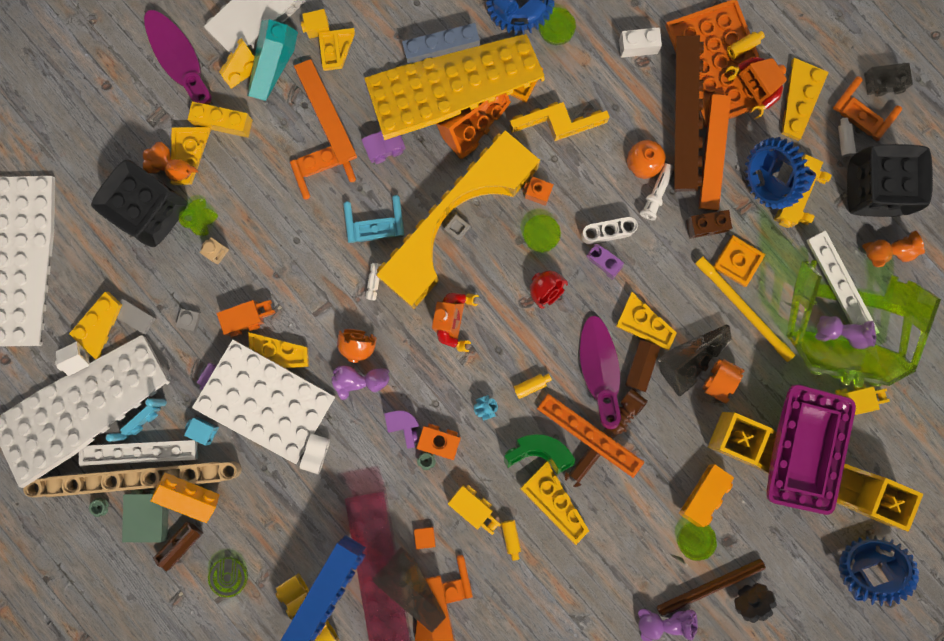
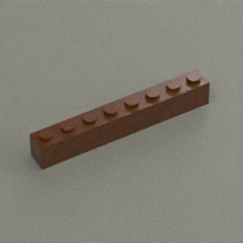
[674,35,704,192]

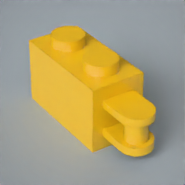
[835,384,890,415]
[448,485,501,535]

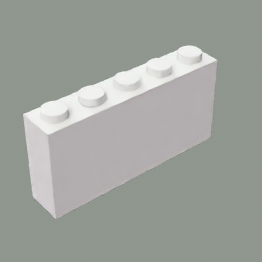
[204,0,306,55]

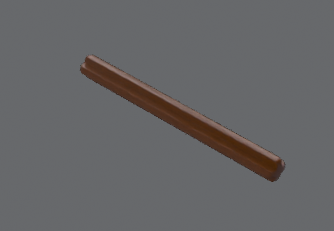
[657,559,766,616]

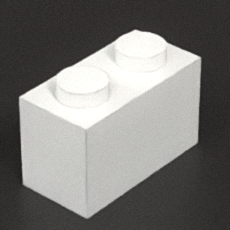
[619,27,662,58]

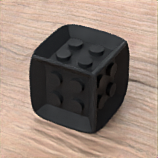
[847,144,933,217]
[91,159,188,247]

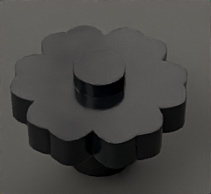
[734,583,777,623]

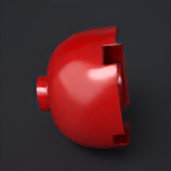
[529,271,568,309]

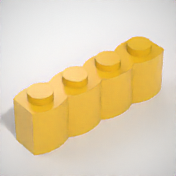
[276,573,339,641]

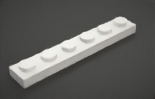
[806,231,879,334]
[79,440,198,466]

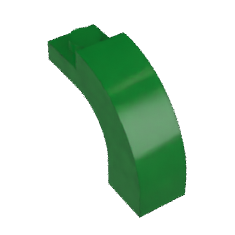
[504,434,575,475]

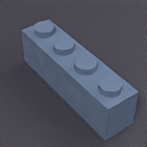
[402,23,480,64]

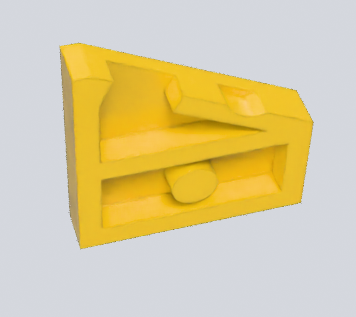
[318,28,355,71]
[219,38,254,89]

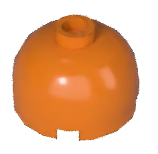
[627,140,666,179]
[337,329,377,363]

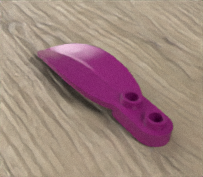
[144,10,212,105]
[580,316,621,429]

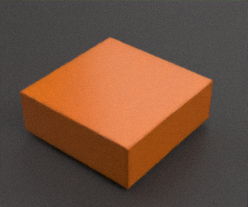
[414,527,436,549]

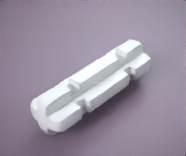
[366,263,381,301]

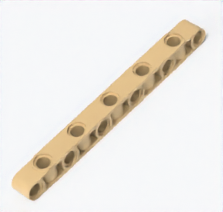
[23,461,242,498]

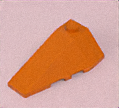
[436,93,511,159]
[415,575,456,641]

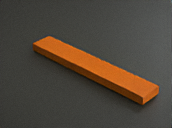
[294,59,357,165]
[698,94,731,211]
[537,394,645,478]

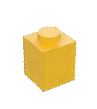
[301,9,330,39]

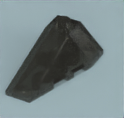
[658,324,732,396]
[372,547,446,632]

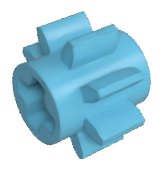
[474,395,498,421]

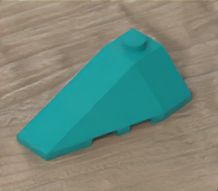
[247,19,298,101]

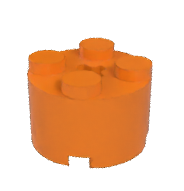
[702,359,745,404]

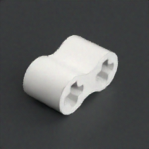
[300,434,330,475]

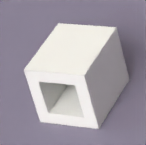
[55,341,89,376]

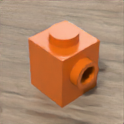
[523,176,554,206]

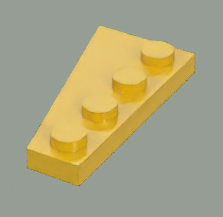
[781,58,829,141]
[520,461,589,545]

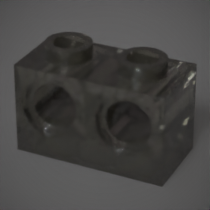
[864,63,913,97]

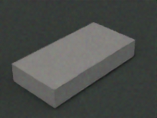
[117,298,156,335]

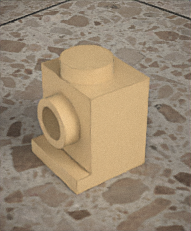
[200,237,229,264]

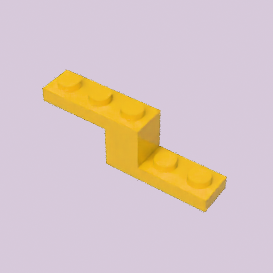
[510,102,610,141]

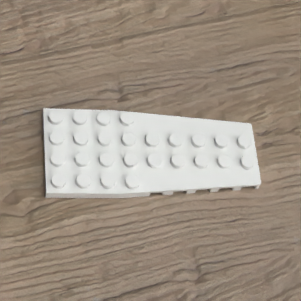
[0,176,55,347]
[0,335,170,488]

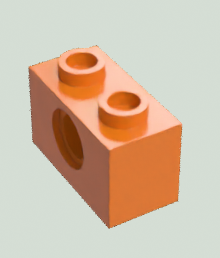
[416,424,461,460]

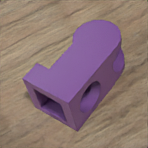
[586,244,624,280]

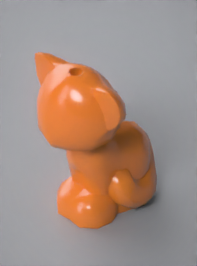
[143,142,198,181]
[862,230,925,267]

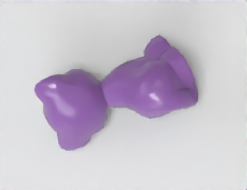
[815,316,877,349]
[332,365,390,400]
[638,609,698,641]

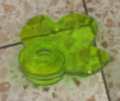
[179,199,218,236]

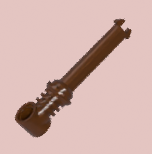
[565,389,648,487]

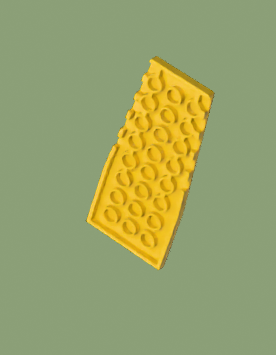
[364,34,545,140]

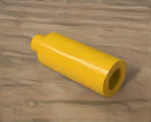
[727,31,765,59]
[513,373,552,399]
[501,520,521,561]

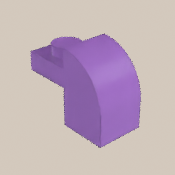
[384,411,420,449]

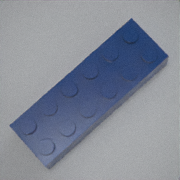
[281,535,366,641]

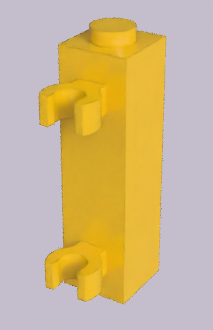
[774,155,832,228]

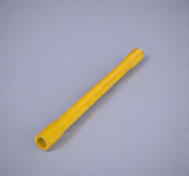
[695,256,795,362]

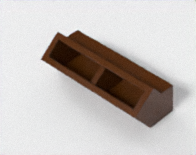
[626,340,660,392]
[153,522,203,572]

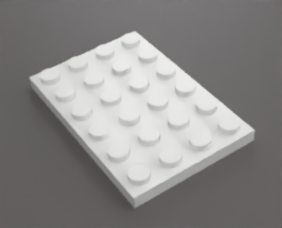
[192,339,335,464]

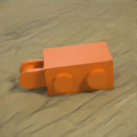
[217,300,276,338]

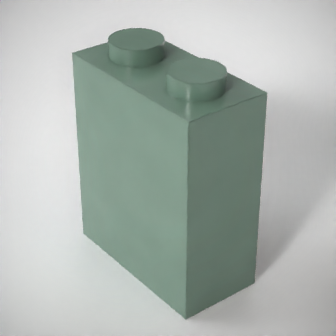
[122,489,169,542]

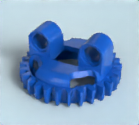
[486,0,555,35]
[744,137,816,209]
[839,535,919,606]

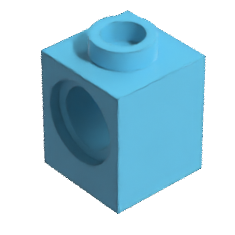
[184,417,219,445]

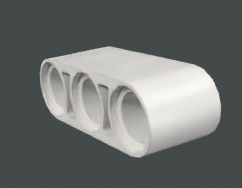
[581,217,638,244]

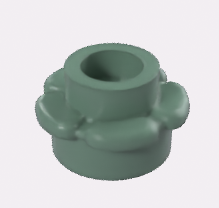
[417,451,436,470]
[89,498,109,517]

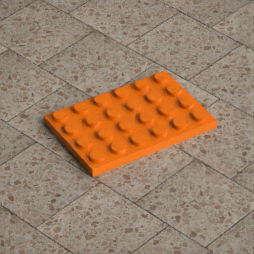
[665,0,762,128]

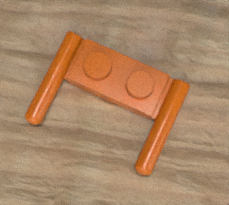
[833,76,902,141]
[290,146,356,200]
[407,555,473,610]

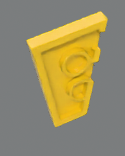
[171,127,211,185]
[69,292,122,360]
[615,292,677,351]
[248,332,309,368]

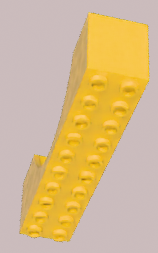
[376,130,540,309]
[708,412,923,532]

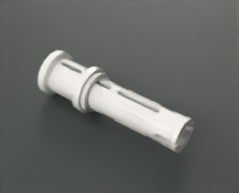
[640,163,675,220]

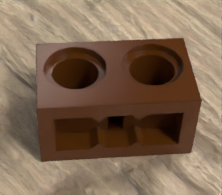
[686,210,733,239]

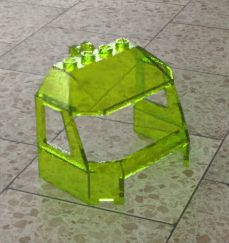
[786,260,941,388]

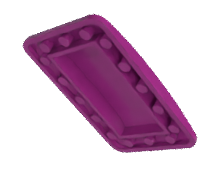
[766,385,856,515]

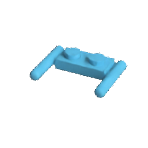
[343,195,404,243]
[106,399,167,442]

